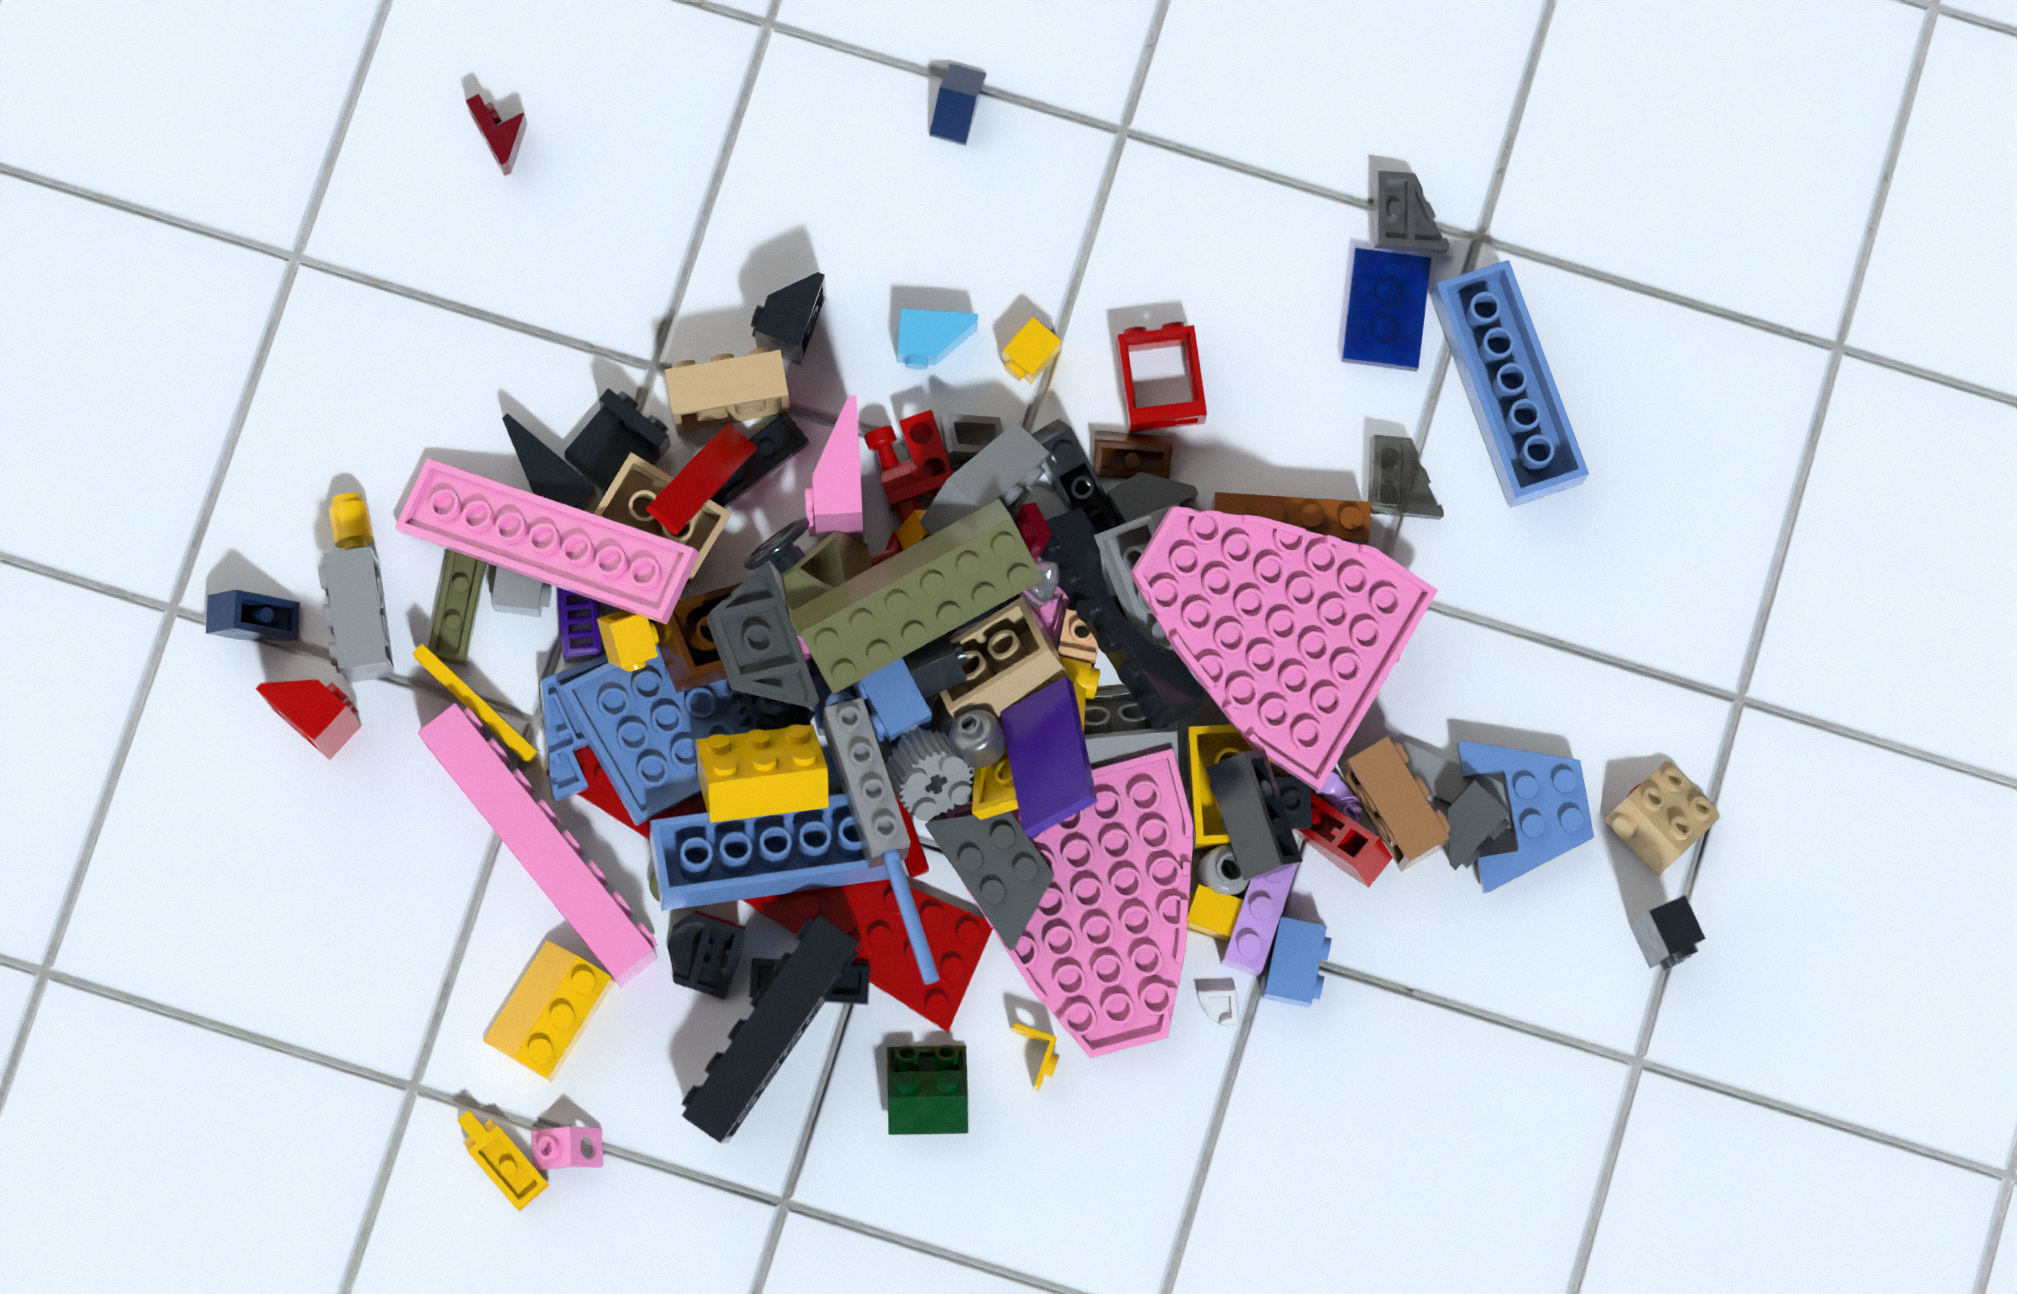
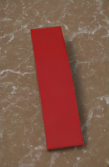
[645,422,757,535]

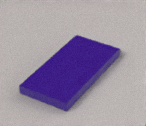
[1000,676,1098,838]

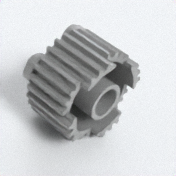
[885,727,973,821]

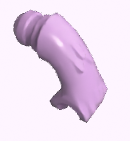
[1315,768,1364,823]

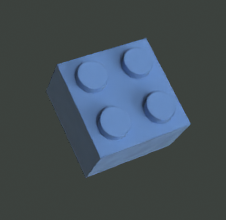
[852,657,932,749]

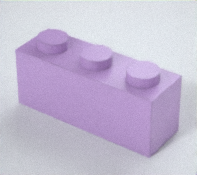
[1221,864,1298,977]

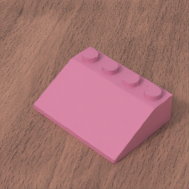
[805,395,864,542]

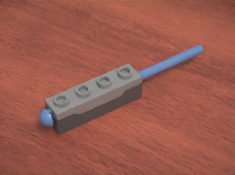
[821,690,939,984]

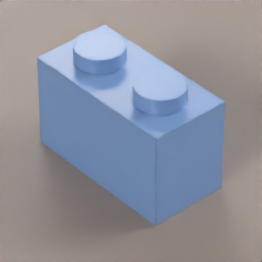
[1262,916,1332,1008]

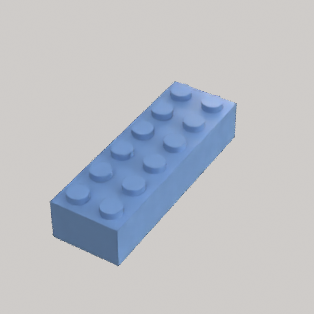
[1431,259,1589,508]
[649,794,890,911]

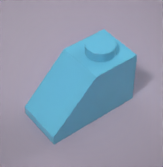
[897,308,978,370]

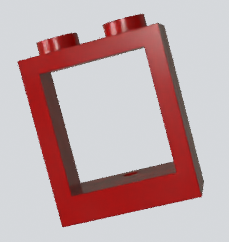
[1116,322,1207,433]

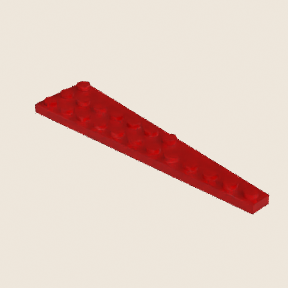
[546,747,993,1033]

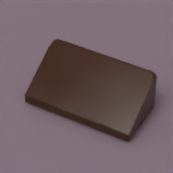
[1093,431,1173,479]

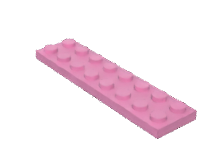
[395,458,699,625]

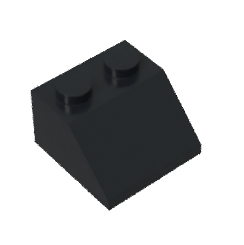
[751,272,826,365]

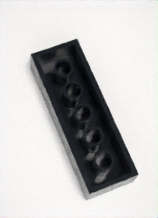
[681,916,864,1144]

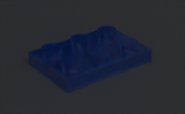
[1341,248,1432,372]

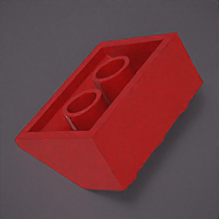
[255,679,361,761]

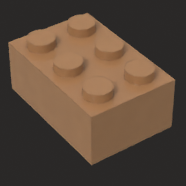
[1341,736,1451,872]

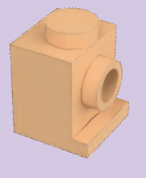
[1058,608,1099,667]

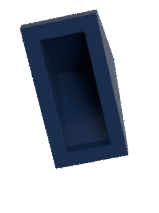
[929,64,987,146]

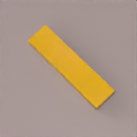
[412,644,540,762]

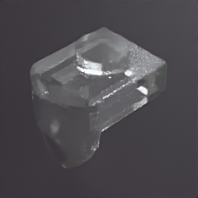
[1019,560,1064,608]

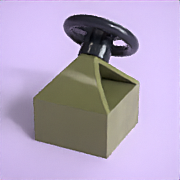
[744,518,872,637]

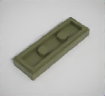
[428,550,487,666]

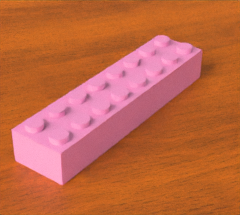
[417,703,658,988]

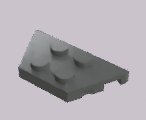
[706,562,820,708]
[924,811,1056,951]

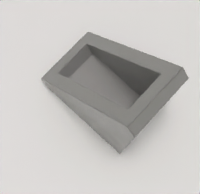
[941,414,1003,465]

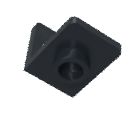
[1274,775,1312,830]

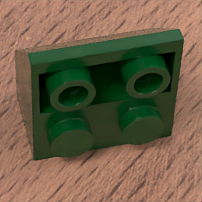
[887,1045,968,1135]

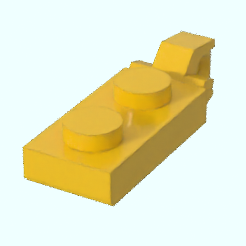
[457,1110,550,1212]

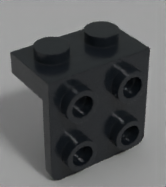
[564,388,671,492]

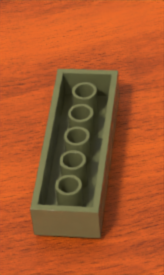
[789,499,1044,694]

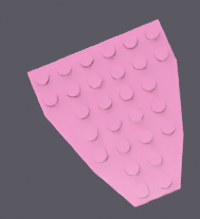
[1130,506,1438,790]
[946,748,1194,1058]

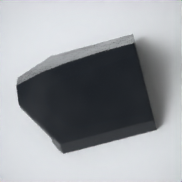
[667,910,746,1000]

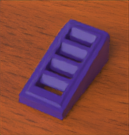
[558,587,603,663]

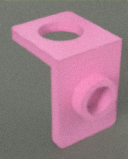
[531,1127,603,1170]

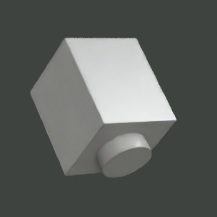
[491,566,552,617]

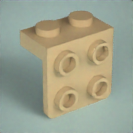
[1603,761,1720,876]

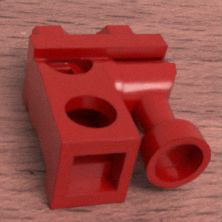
[863,409,953,524]

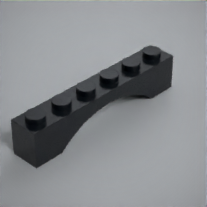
[1040,508,1206,730]

